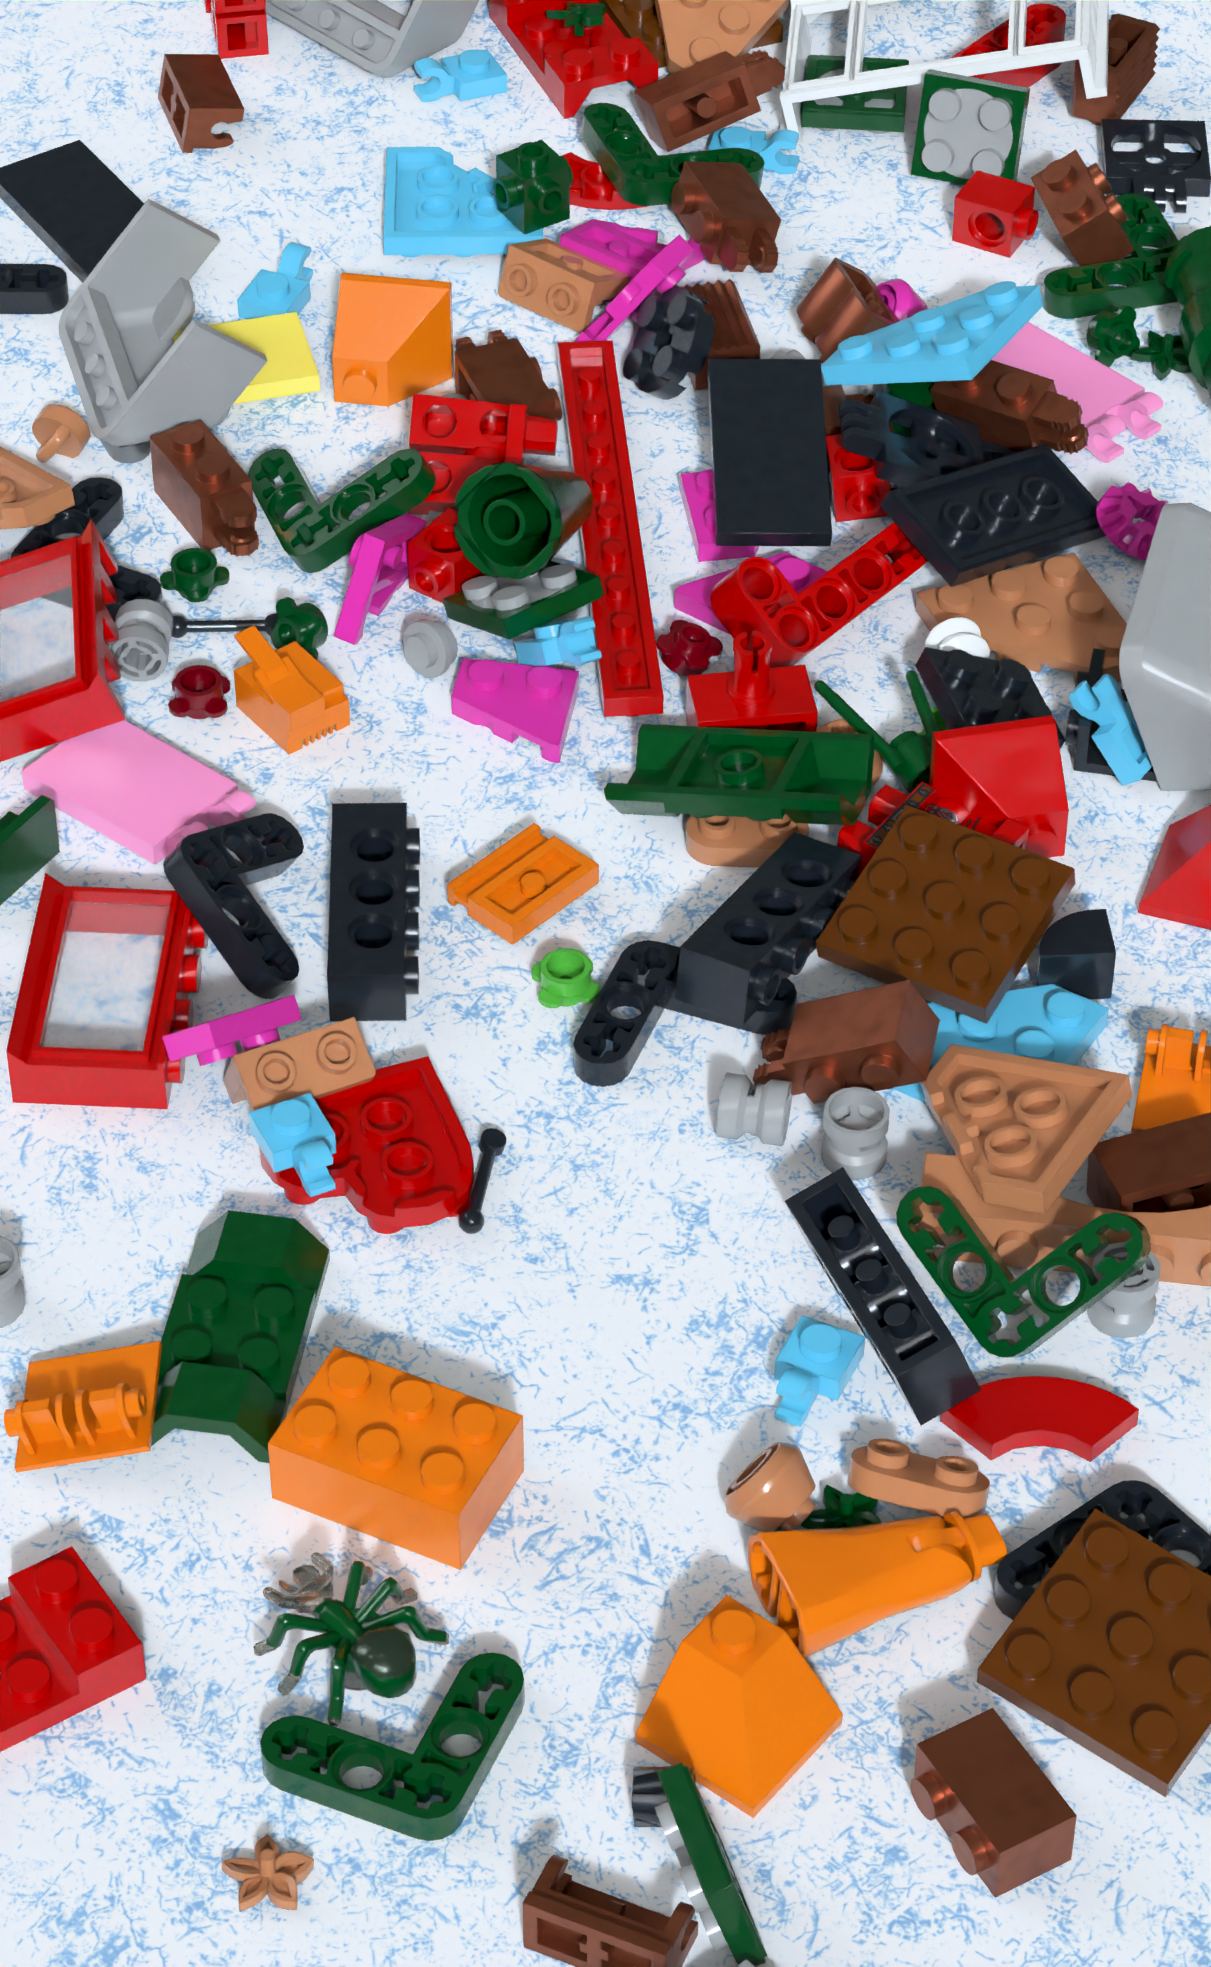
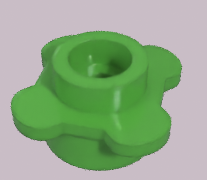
[531,948,600,1008]

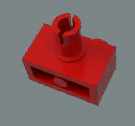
[686,631,818,732]

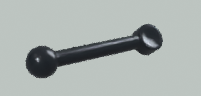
[172,613,278,638]
[458,1128,506,1234]

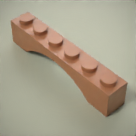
[915,1153,1211,1287]

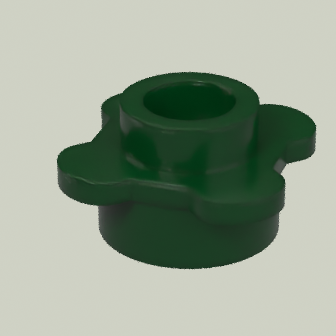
[1086,305,1140,367]
[160,548,230,602]
[271,597,328,660]

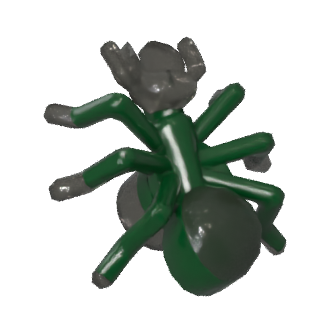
[253,1552,449,1727]

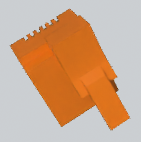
[234,625,350,754]

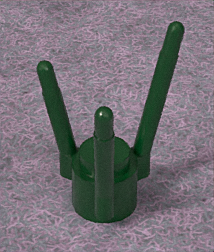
[814,670,940,793]

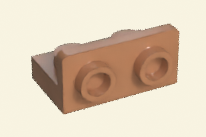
[498,238,631,332]
[223,1017,376,1111]

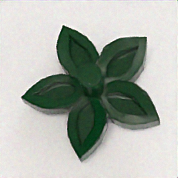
[547,1,606,36]
[1131,330,1192,381]
[801,1485,882,1529]

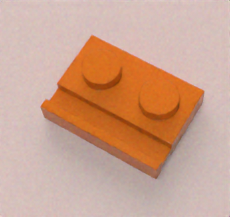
[447,823,599,945]

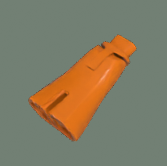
[748,1511,1007,1657]

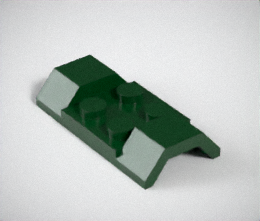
[604,724,875,826]
[151,1210,330,1463]

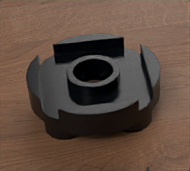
[623,288,714,400]

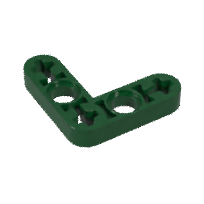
[581,103,765,206]
[1042,194,1179,319]
[248,448,436,573]
[896,1186,1151,1358]
[260,1653,525,1841]

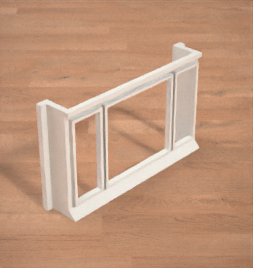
[780,0,1109,142]

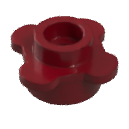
[656,620,723,676]
[168,665,230,719]

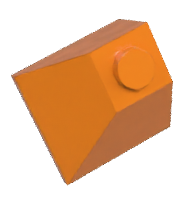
[332,273,454,407]
[635,1595,843,1818]

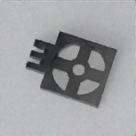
[1100,119,1211,213]
[838,391,984,487]

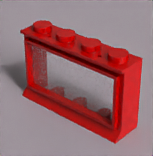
[0,519,125,762]
[6,873,209,1109]

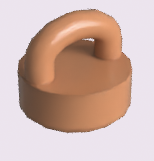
[32,405,91,463]

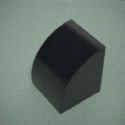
[1036,909,1116,1000]

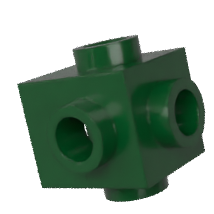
[493,139,573,235]

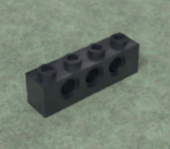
[327,803,420,1022]
[675,832,862,1025]
[785,1167,981,1425]

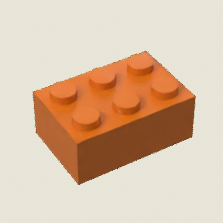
[268,1346,524,1570]

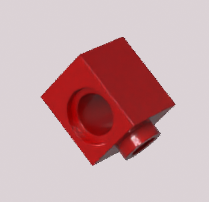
[952,170,1039,258]
[826,434,891,522]
[407,507,489,604]

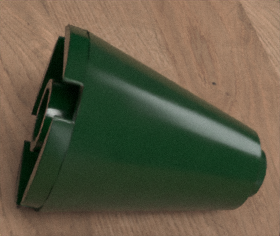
[454,462,593,580]

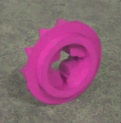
[1096,482,1168,561]

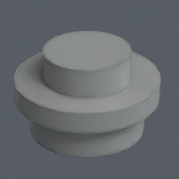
[403,619,458,678]

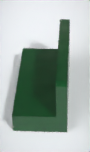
[0,795,60,906]

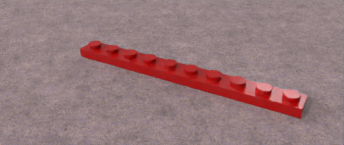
[558,340,664,717]

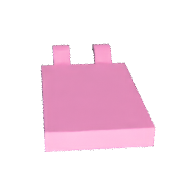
[991,322,1163,463]
[22,720,256,865]

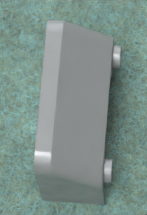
[265,0,479,78]
[59,199,267,447]
[1119,503,1211,791]

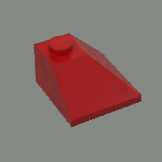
[929,715,1069,858]
[1138,805,1211,930]

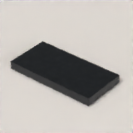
[0,140,144,283]
[707,359,832,546]
[880,444,1106,587]

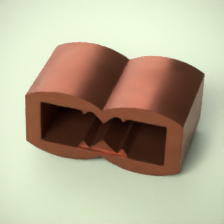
[796,257,899,364]

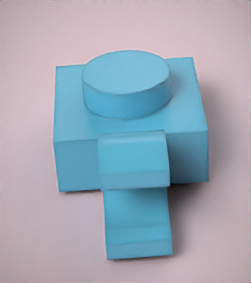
[414,49,507,102]
[708,126,800,174]
[237,242,313,319]
[514,616,602,666]
[1069,673,1152,786]
[249,1093,337,1197]
[774,1315,865,1427]

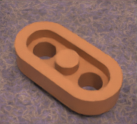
[686,814,809,867]
[847,1438,990,1519]

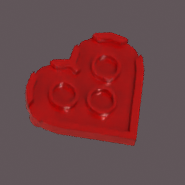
[259,1056,474,1234]

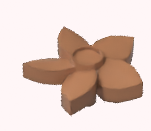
[222,1834,314,1912]

